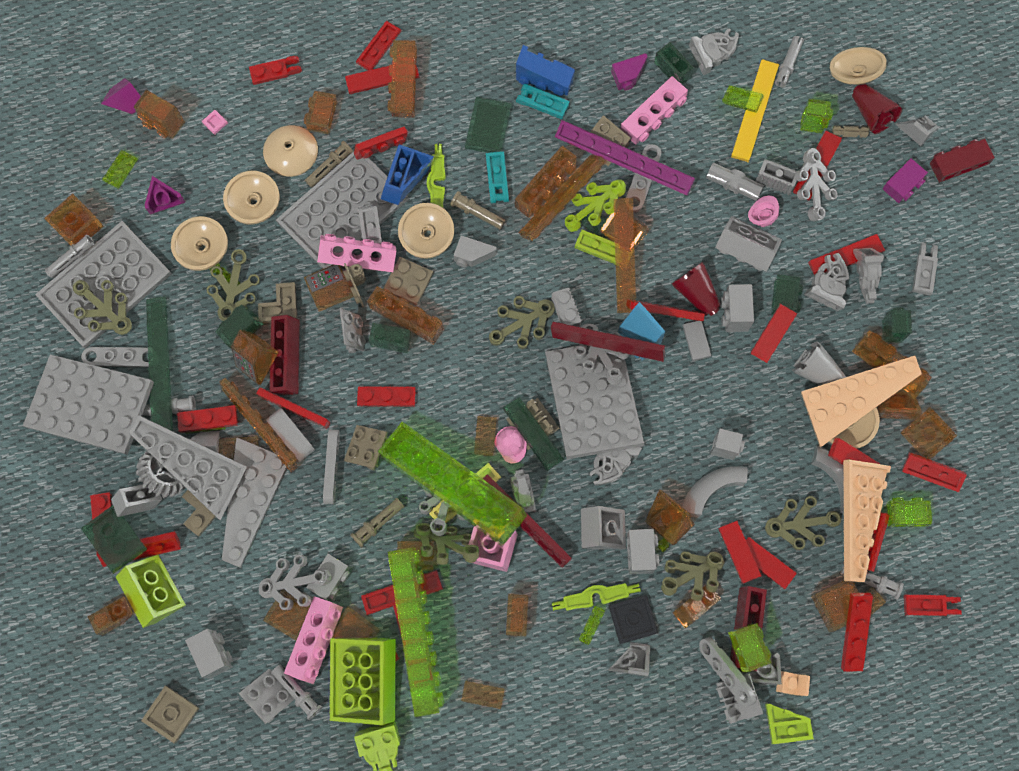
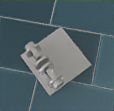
[339,308,366,353]
[239,669,295,724]
[716,673,763,724]

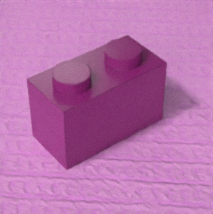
[883,158,928,203]

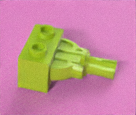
[354,721,400,771]

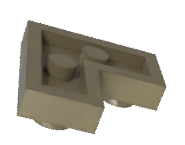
[258,282,298,324]
[182,490,216,537]

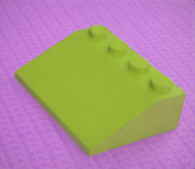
[330,638,396,725]

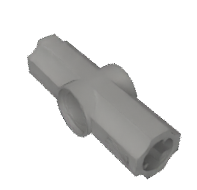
[706,163,764,201]

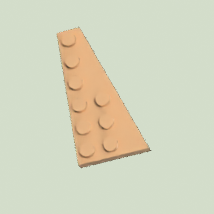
[801,356,922,448]
[843,460,891,582]

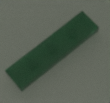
[503,397,564,471]

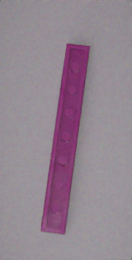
[555,120,696,196]

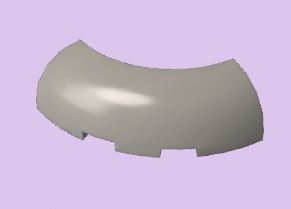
[811,446,844,514]
[680,466,748,518]

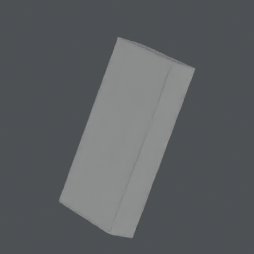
[682,321,711,361]

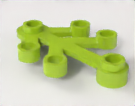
[565,180,626,232]

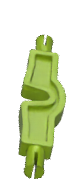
[427,144,446,208]
[551,583,641,611]

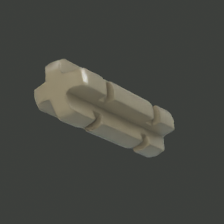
[832,126,869,138]

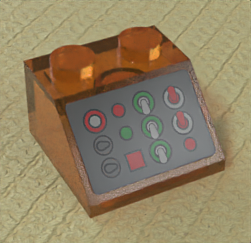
[304,264,354,312]
[231,330,278,385]

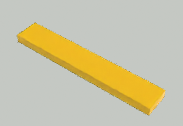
[731,60,779,162]

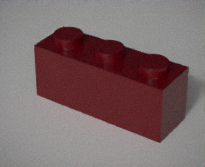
[930,139,995,183]

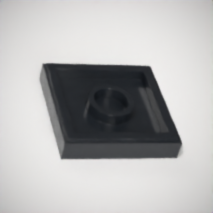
[608,594,658,645]

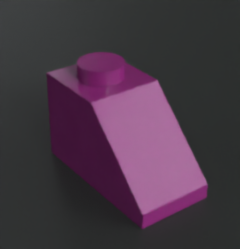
[611,53,648,91]

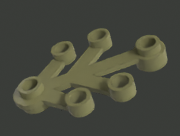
[207,249,260,322]
[73,280,132,335]
[489,296,555,349]
[765,496,841,550]
[414,523,479,565]
[661,551,724,601]

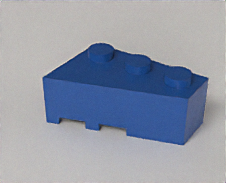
[381,144,434,205]

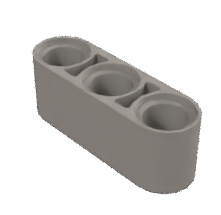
[266,408,315,462]

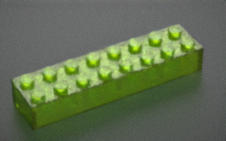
[377,422,527,547]
[388,547,444,717]

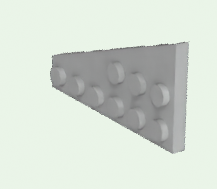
[129,415,247,520]
[222,438,290,568]

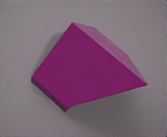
[101,78,146,114]
[145,176,185,215]

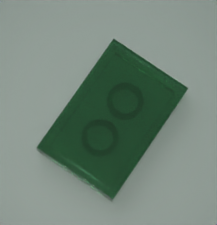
[465,97,512,153]
[81,505,147,574]

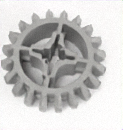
[136,451,185,498]

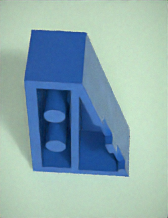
[516,45,575,96]

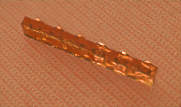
[518,155,605,241]
[614,198,636,313]
[219,377,298,473]

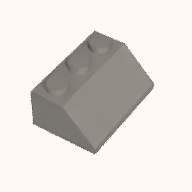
[715,216,782,272]

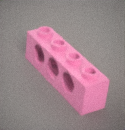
[620,76,688,145]
[317,234,396,272]
[284,596,343,684]

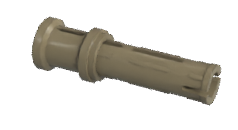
[305,141,353,188]
[450,191,506,230]
[350,498,404,548]

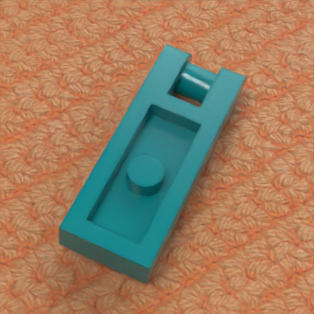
[516,84,570,120]
[486,151,509,204]

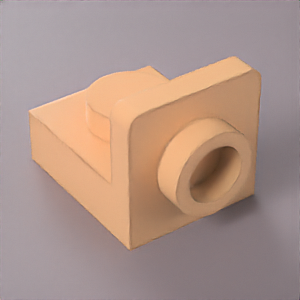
[776,671,810,696]

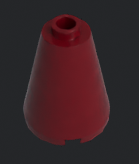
[852,84,902,134]
[672,262,721,316]

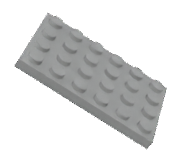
[276,151,409,270]
[35,221,172,349]
[545,346,644,459]
[23,355,154,455]

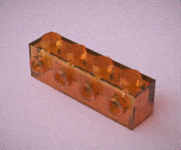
[388,40,417,118]
[515,145,577,218]
[367,286,444,345]
[852,330,932,399]

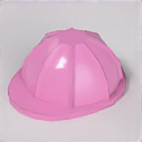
[748,196,779,227]
[494,426,527,463]

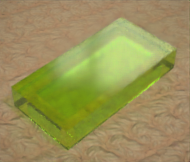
[722,85,764,113]
[102,150,138,189]

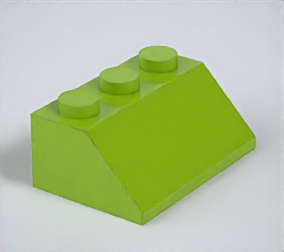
[116,555,186,628]

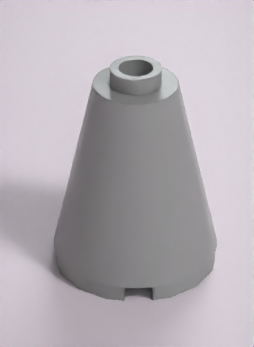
[792,341,846,386]

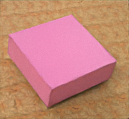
[202,110,228,135]

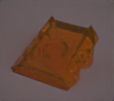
[901,407,957,459]

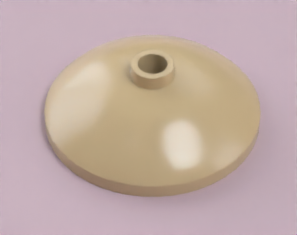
[830,47,886,85]
[263,125,318,177]
[223,171,280,224]
[398,203,454,259]
[171,216,228,271]
[829,408,880,449]

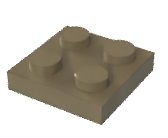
[383,257,434,306]
[141,686,200,743]

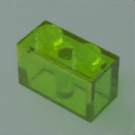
[800,98,833,134]
[886,497,932,527]
[728,623,772,672]

